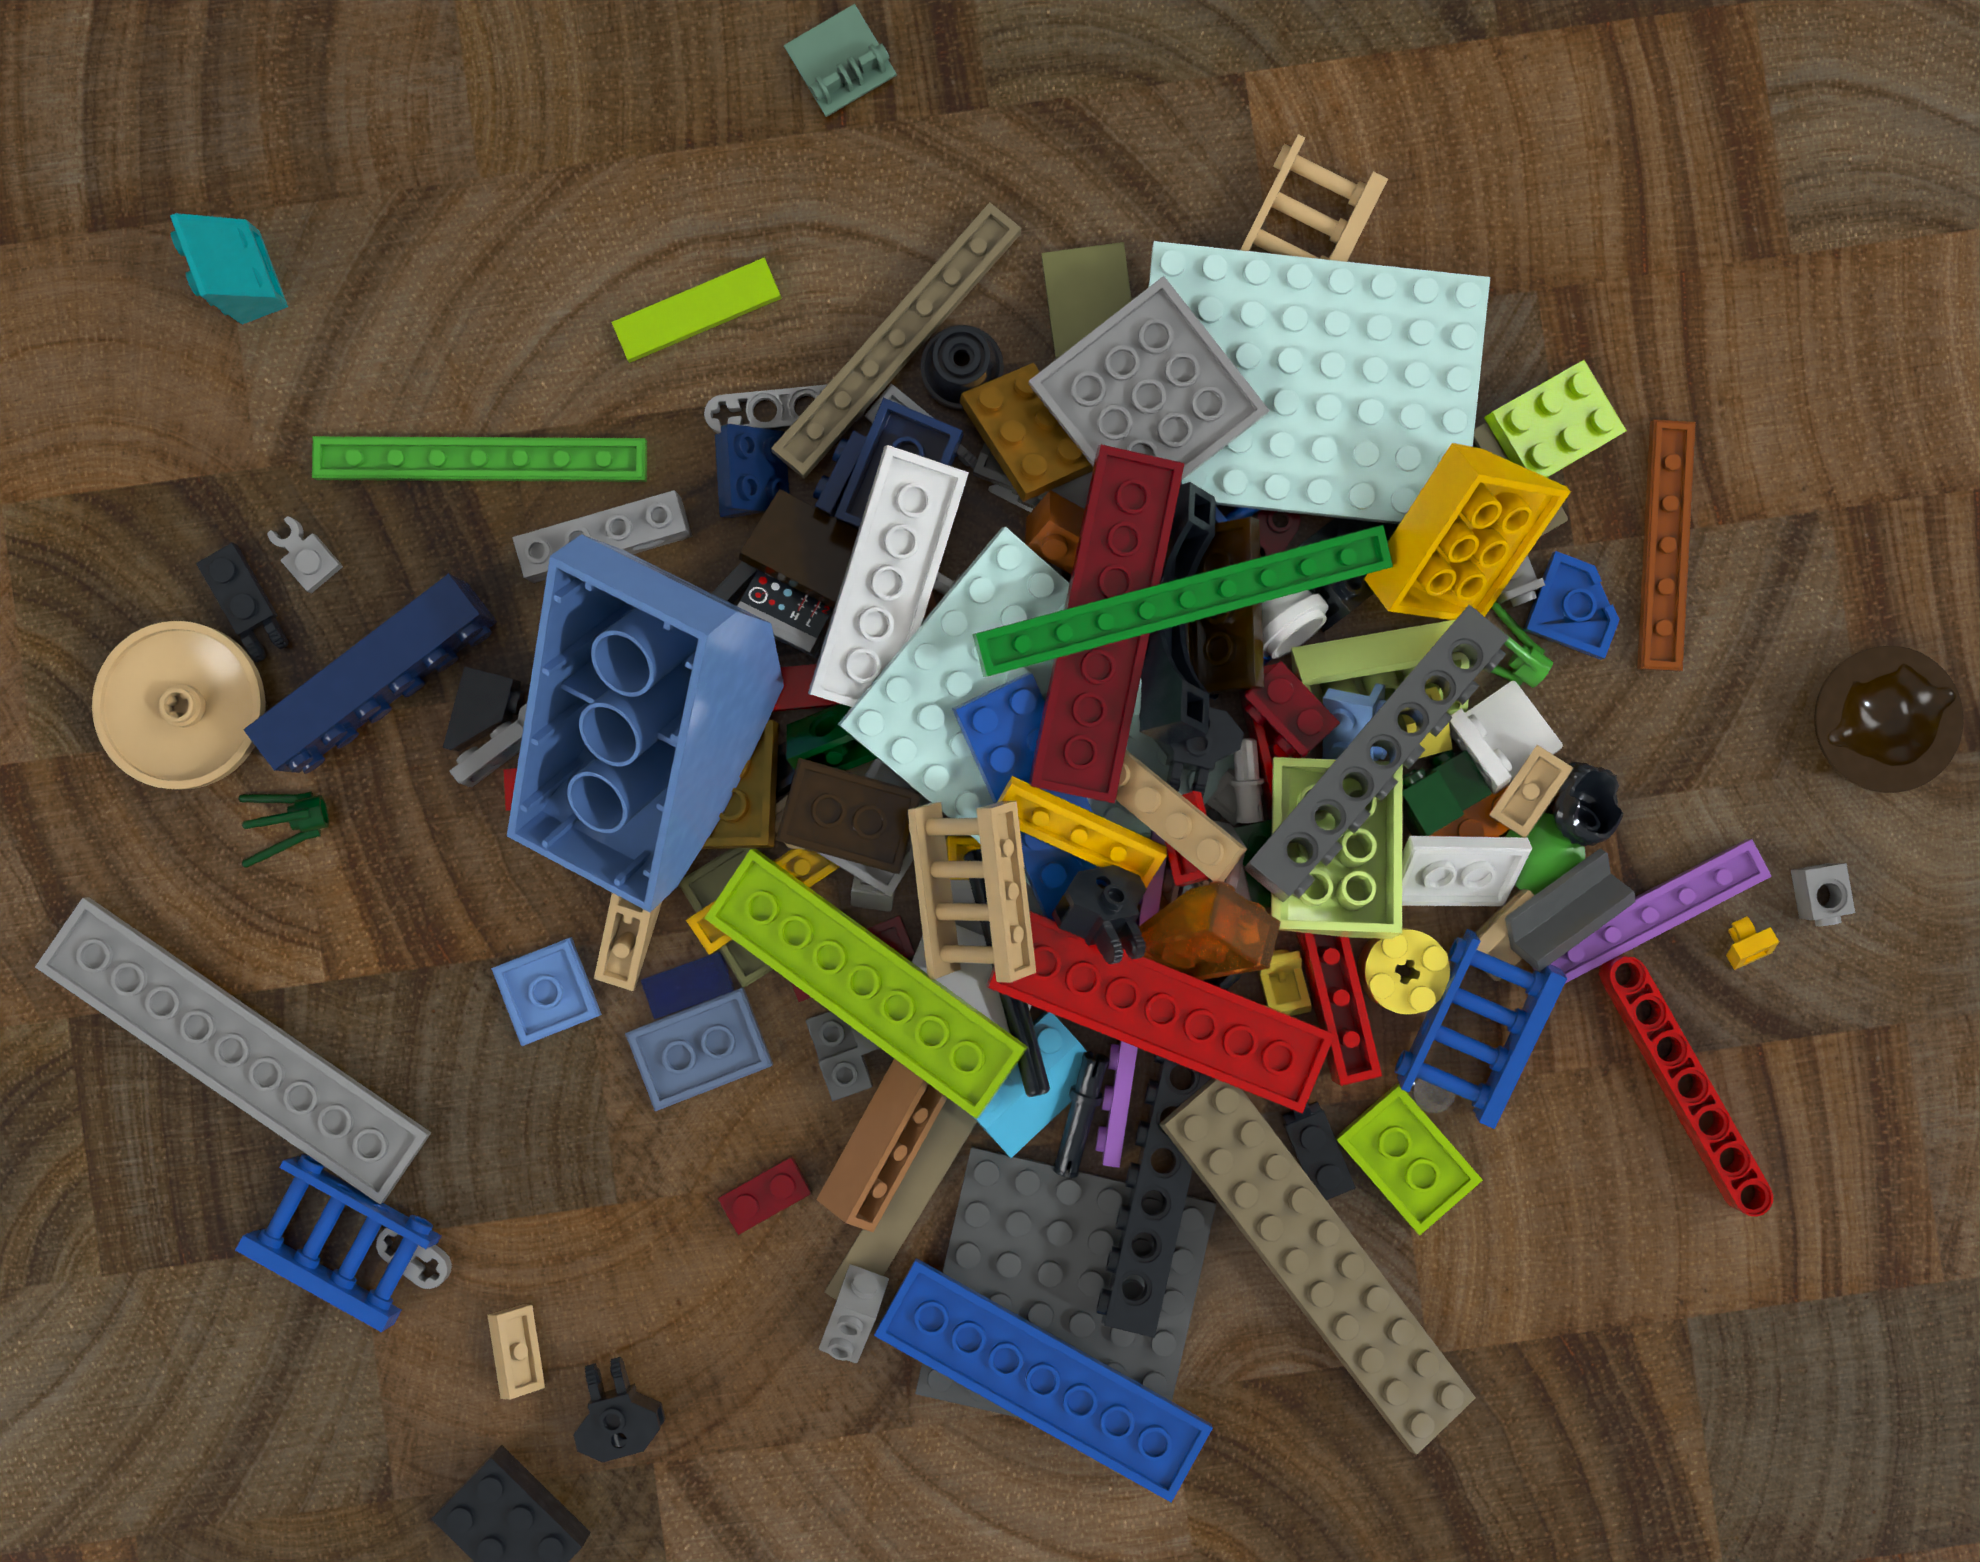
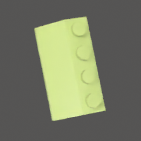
[1291,619,1469,726]

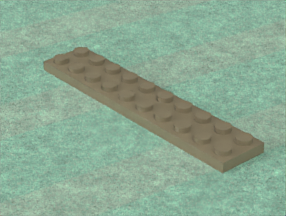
[1159,1078,1476,1455]

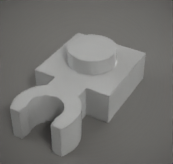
[267,516,343,593]

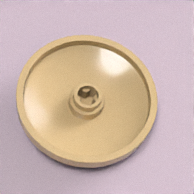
[92,621,266,790]

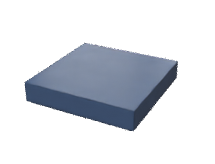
[491,937,602,1046]

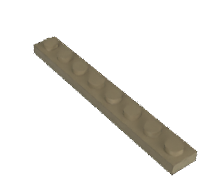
[771,202,1022,479]

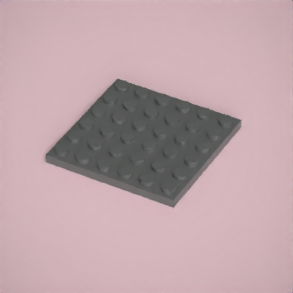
[915,1145,1216,1418]

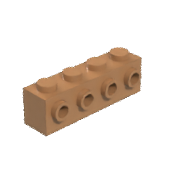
[816,1059,947,1232]

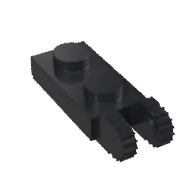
[196,543,289,663]

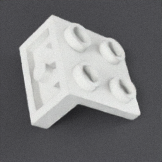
[1449,681,1563,795]

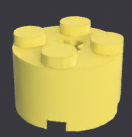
[1357,928,1450,1014]

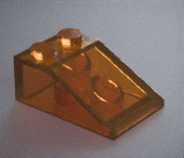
[1138,881,1281,980]

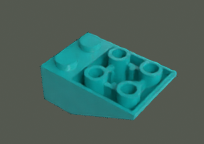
[170,213,288,324]

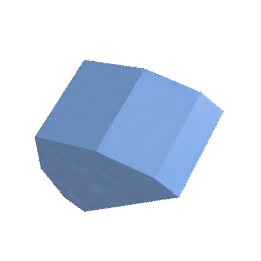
[507,534,784,912]

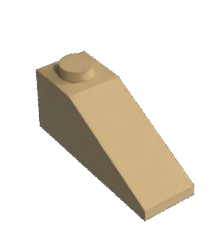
[594,893,662,991]

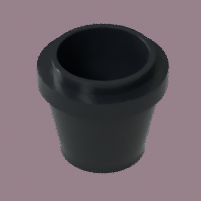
[921,325,1004,410]

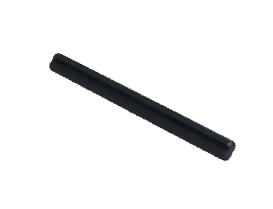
[963,849,1050,1097]

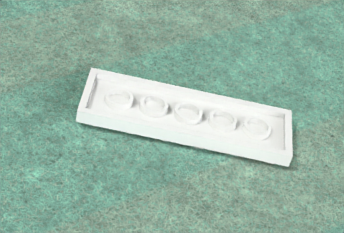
[808,445,969,707]

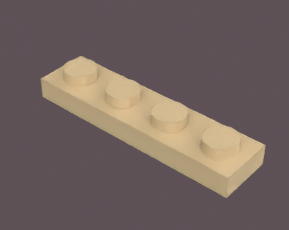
[1116,750,1247,884]

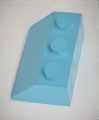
[971,1011,1087,1158]

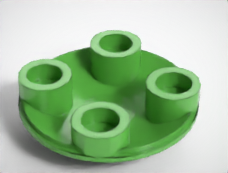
[1506,813,1585,895]

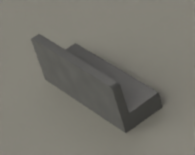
[1505,849,1636,972]

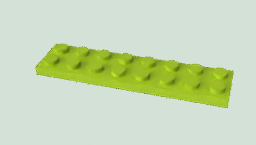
[705,848,1028,1119]

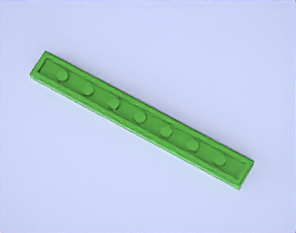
[312,436,647,482]

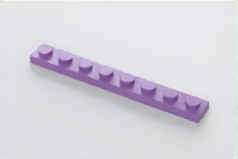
[1095,830,1167,1168]

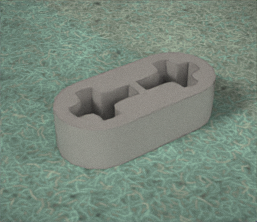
[376,1228,452,1289]

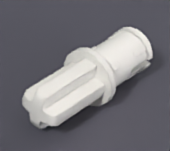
[1231,738,1264,823]

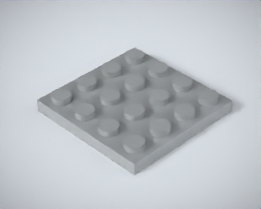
[1028,276,1270,481]

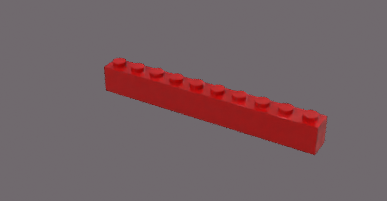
[1239,663,1382,1086]

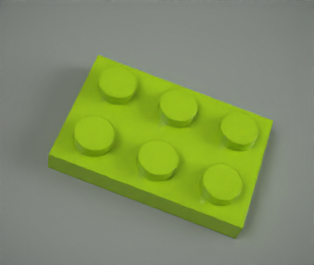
[1484,360,1627,478]
[1335,1083,1483,1235]

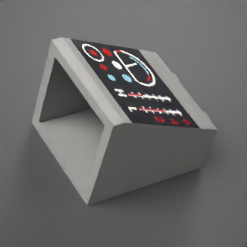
[737,570,834,658]

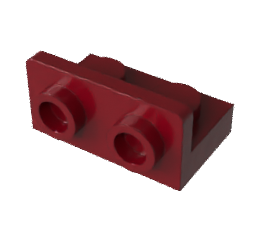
[1243,661,1340,758]

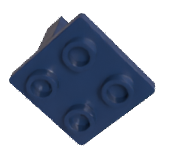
[715,424,789,518]

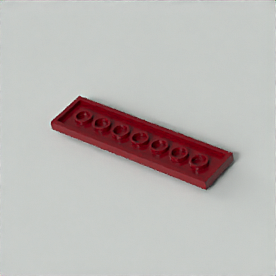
[1029,444,1185,804]

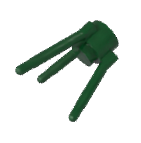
[238,791,329,868]

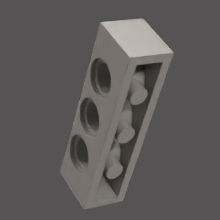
[512,490,693,583]

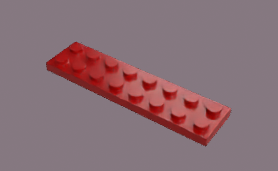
[986,910,1335,1114]

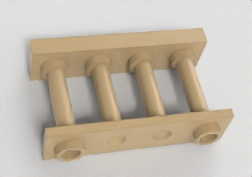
[1240,134,1388,262]
[908,801,1036,983]

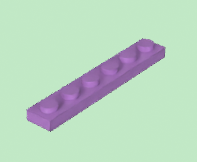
[1532,839,1772,983]

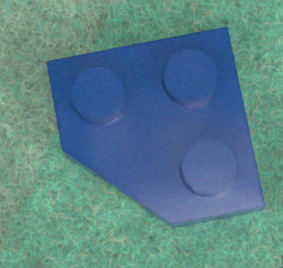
[1523,551,1620,660]

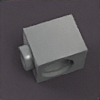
[1791,863,1855,926]

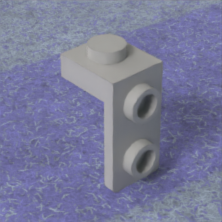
[819,1264,889,1363]

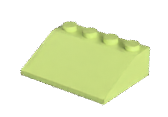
[1271,757,1403,939]

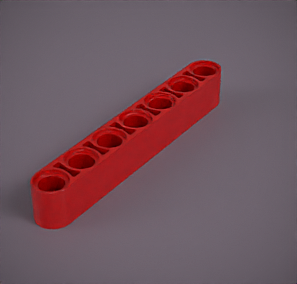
[1599,955,1773,1217]

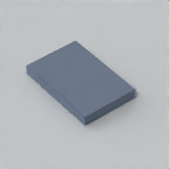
[625,987,773,1111]

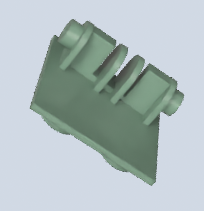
[784,4,897,117]

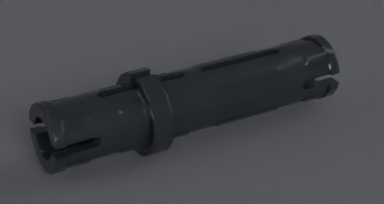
[1053,1051,1109,1178]

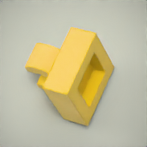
[1726,916,1779,970]

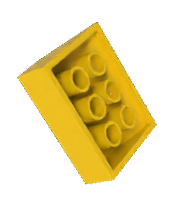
[1364,443,1571,620]

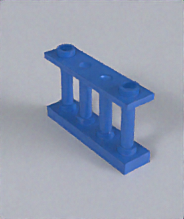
[1395,929,1567,1129]
[235,1154,441,1332]

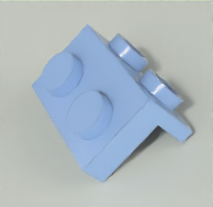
[1323,683,1387,761]

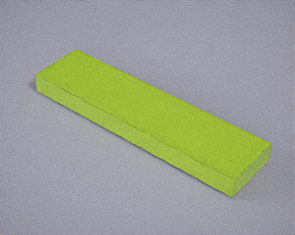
[611,257,782,363]

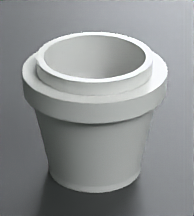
[1262,590,1328,659]

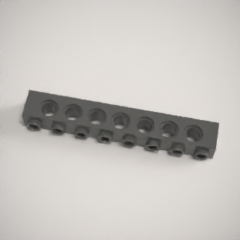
[1243,604,1509,902]

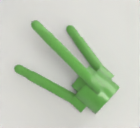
[1469,601,1553,688]

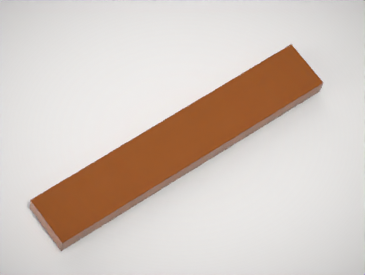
[1637,420,1696,672]

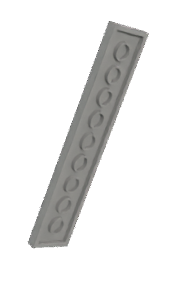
[35,897,432,1204]

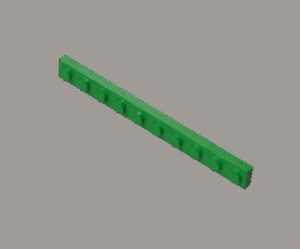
[972,525,1393,677]

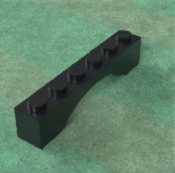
[1139,482,1216,745]

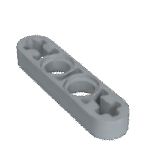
[704,384,866,434]

